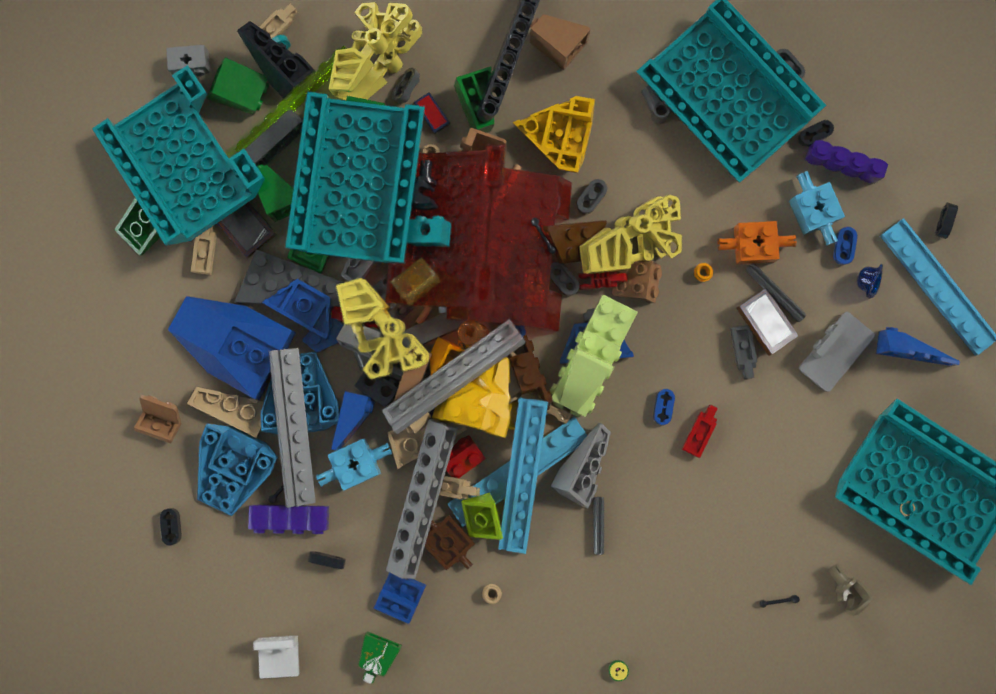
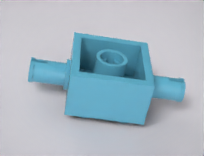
[789,171,845,246]
[316,439,392,491]

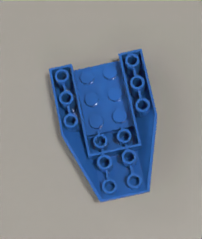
[168,296,296,400]

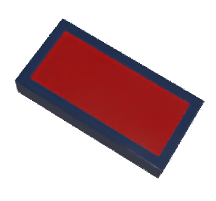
[414,92,450,134]

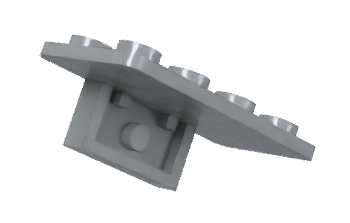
[799,312,875,392]

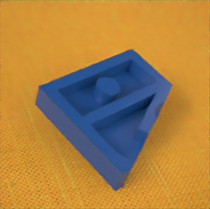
[302,314,343,353]

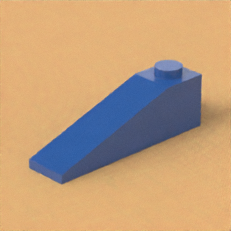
[876,327,960,366]

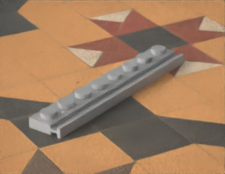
[382,319,526,434]
[269,348,316,508]

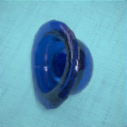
[857,264,883,299]

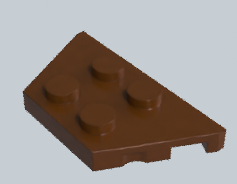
[543,220,607,264]

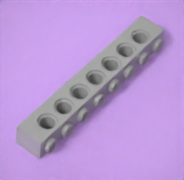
[386,420,458,579]

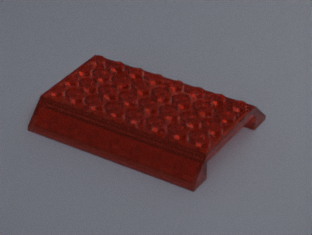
[385,145,506,308]
[446,165,572,332]

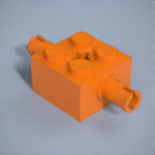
[717,221,797,265]

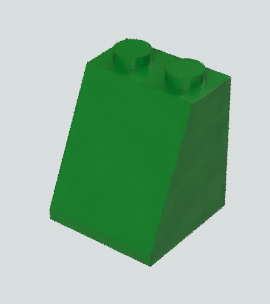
[206,57,269,114]
[257,165,294,222]

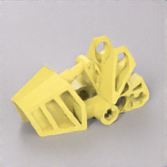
[329,2,422,101]
[579,195,682,274]
[336,278,429,379]

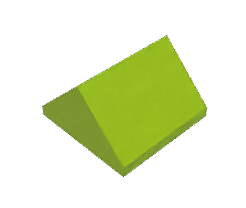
[461,493,503,540]

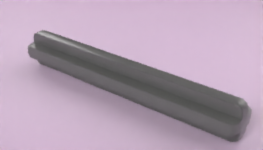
[746,263,806,322]

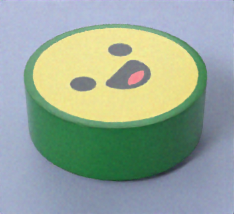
[608,660,629,681]

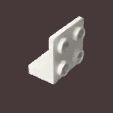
[254,635,299,678]

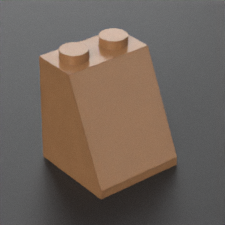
[530,14,591,70]

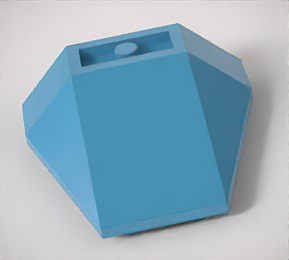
[261,352,339,434]
[197,424,278,516]

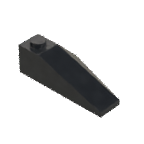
[237,21,315,99]

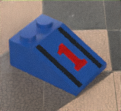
[331,392,375,450]

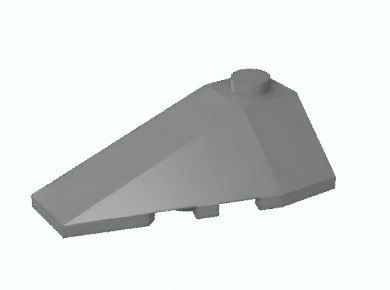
[551,423,611,508]

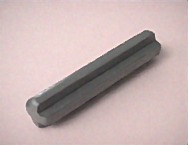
[593,497,604,555]

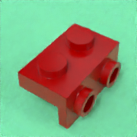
[446,435,486,478]

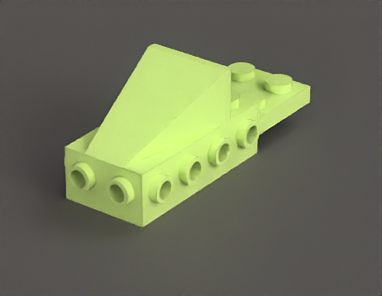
[550,294,638,417]

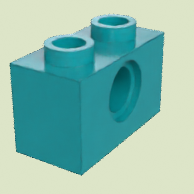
[407,216,451,247]

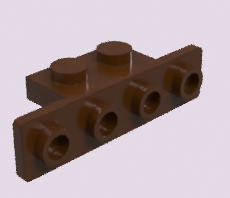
[510,335,553,410]

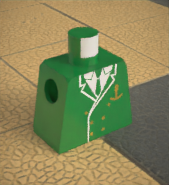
[359,631,402,684]

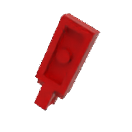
[681,405,718,458]

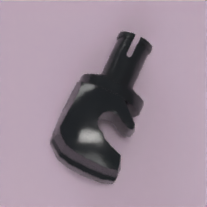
[412,160,439,211]

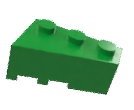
[454,66,495,133]

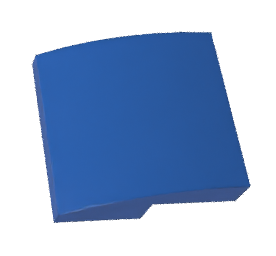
[374,572,426,624]

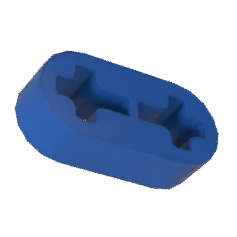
[653,389,675,425]

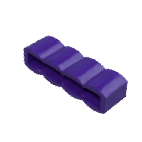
[805,140,888,183]
[248,505,329,534]

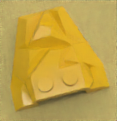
[432,357,511,438]

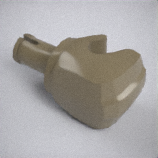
[827,564,872,616]

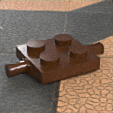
[424,515,475,571]

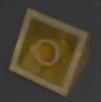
[391,258,440,306]

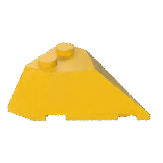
[513,96,595,173]

